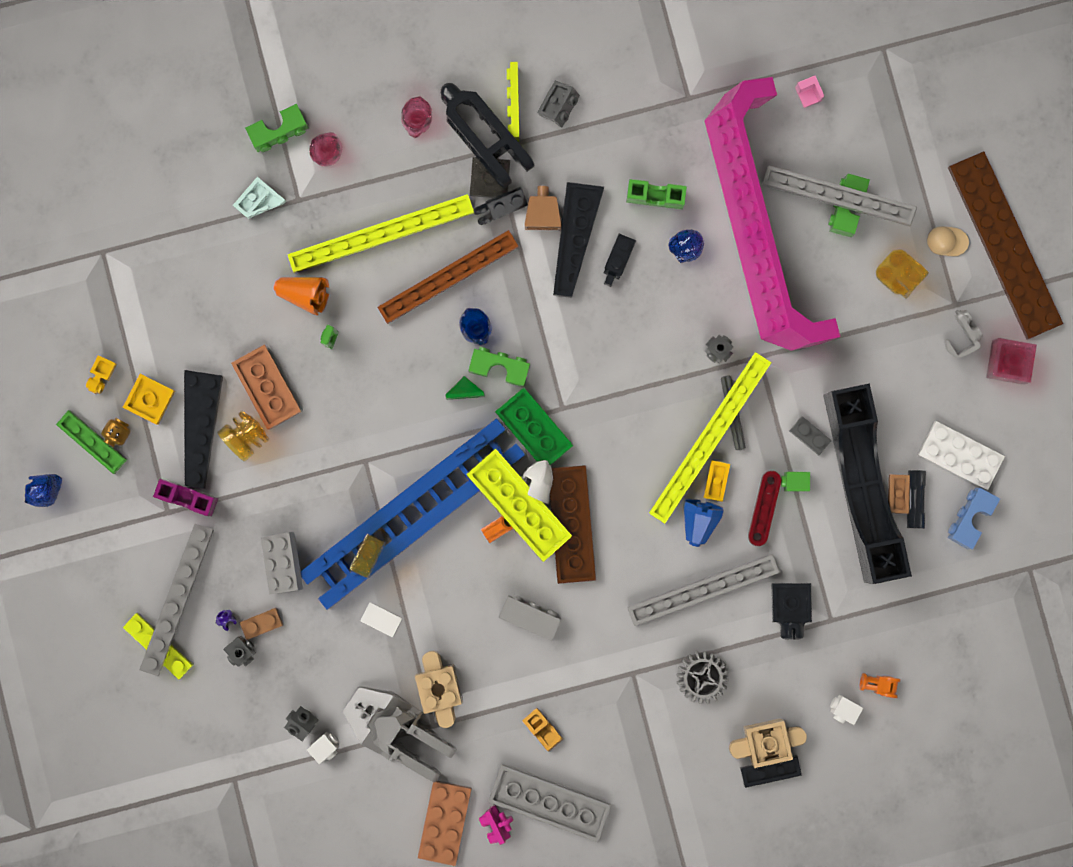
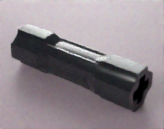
[907,470,926,529]

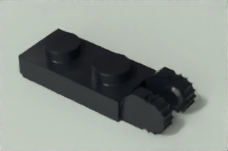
[473,187,528,225]

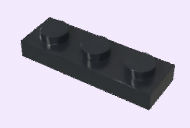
[740,755,802,788]

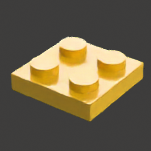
[122,374,175,425]

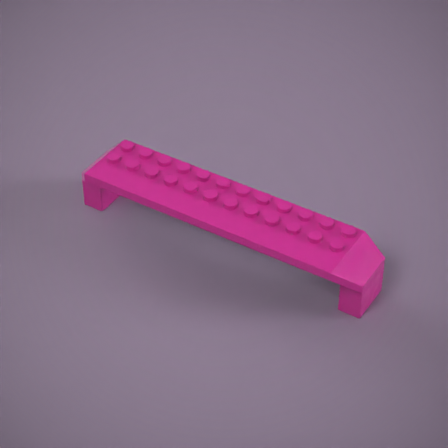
[705,77,841,351]

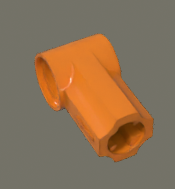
[481,516,513,543]

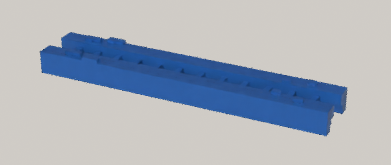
[301,418,525,610]

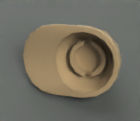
[927,226,969,256]

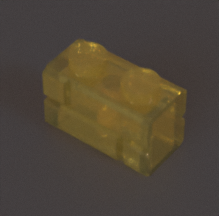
[349,534,386,578]

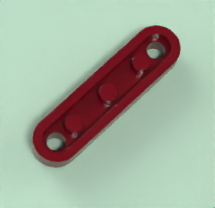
[748,471,781,546]

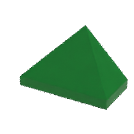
[445,376,485,400]

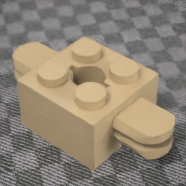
[415,651,463,728]
[729,718,807,768]

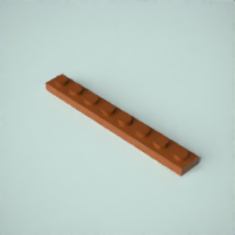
[377,230,518,324]

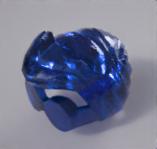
[668,229,704,263]

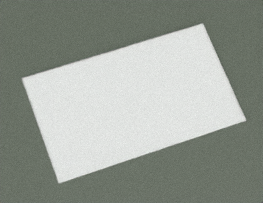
[360,602,402,637]

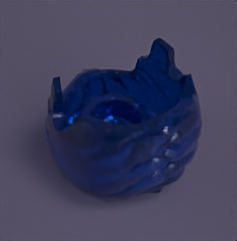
[459,308,492,346]
[24,474,62,507]

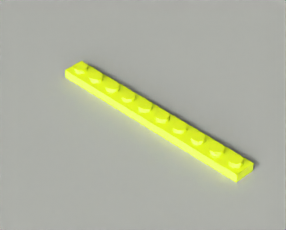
[287,194,474,273]
[649,352,772,524]

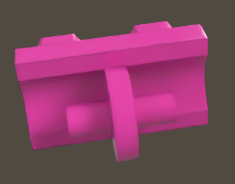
[479,805,514,845]

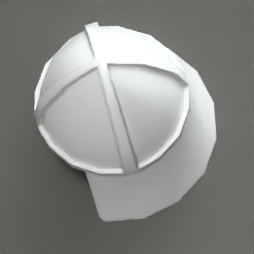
[522,460,553,504]

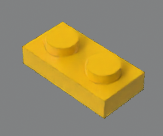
[703,460,730,502]

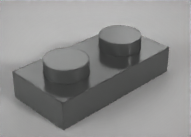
[789,416,832,456]

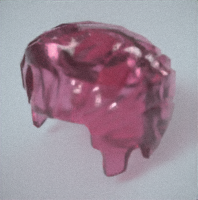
[401,96,432,138]
[309,132,342,166]

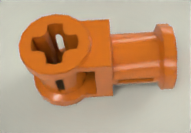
[859,673,901,698]

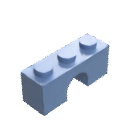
[948,487,1000,550]

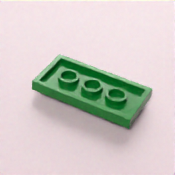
[495,387,574,465]

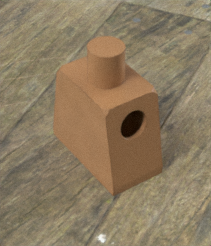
[525,186,561,230]

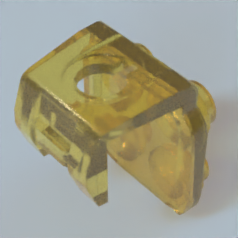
[876,249,929,299]

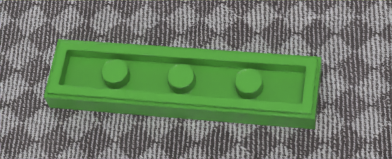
[56,410,127,474]

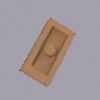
[888,474,910,514]
[239,608,283,640]

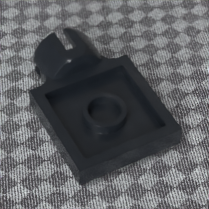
[771,583,812,640]

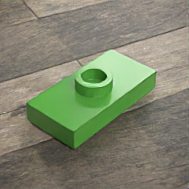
[320,325,339,349]

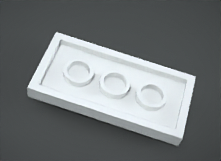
[918,421,1005,491]

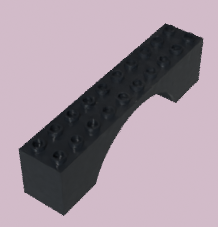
[823,383,912,584]

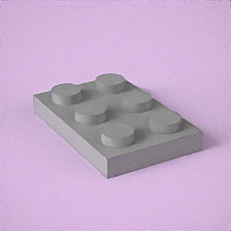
[261,532,303,595]

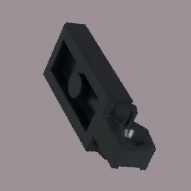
[603,233,636,287]

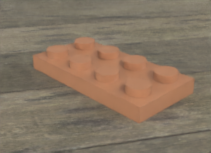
[231,344,302,430]
[418,781,472,866]

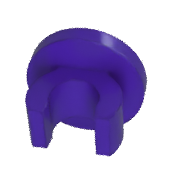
[215,610,237,631]

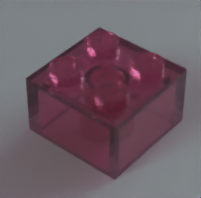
[986,338,1037,385]

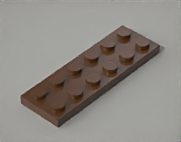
[550,465,596,584]

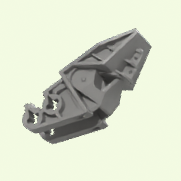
[343,687,457,783]

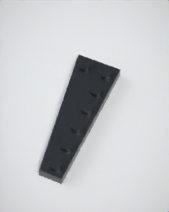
[553,182,604,298]
[184,370,223,489]

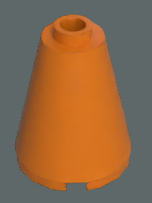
[274,277,329,315]

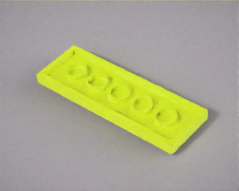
[466,449,572,562]

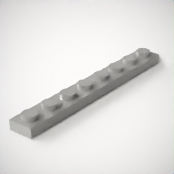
[762,165,917,227]
[139,524,214,676]
[627,555,779,626]

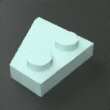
[233,177,286,219]

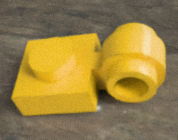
[86,355,117,394]

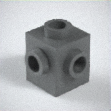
[705,335,733,363]
[223,635,256,667]
[284,706,319,742]

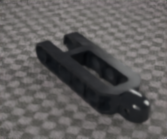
[440,83,535,189]

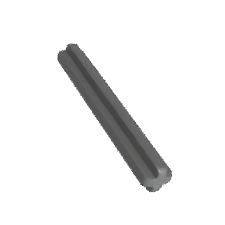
[721,375,746,451]

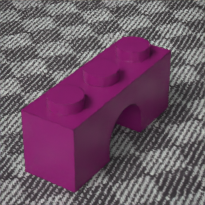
[153,479,219,517]

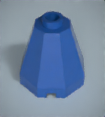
[684,499,724,547]

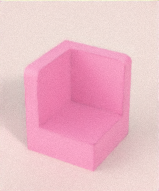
[795,75,824,108]

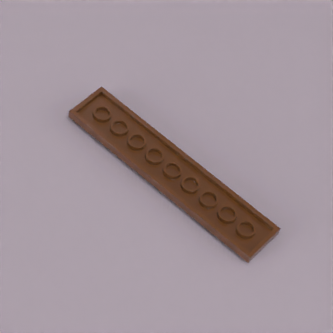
[948,151,1063,340]

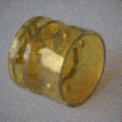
[217,410,269,462]

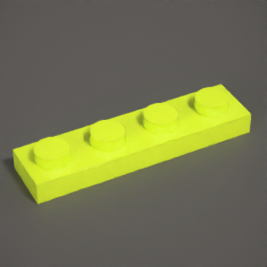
[507,62,520,142]
[123,613,193,680]

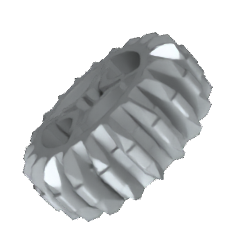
[676,651,729,704]

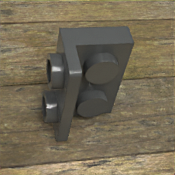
[537,80,580,128]

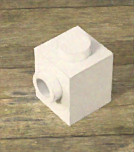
[830,695,863,725]
[307,732,339,764]

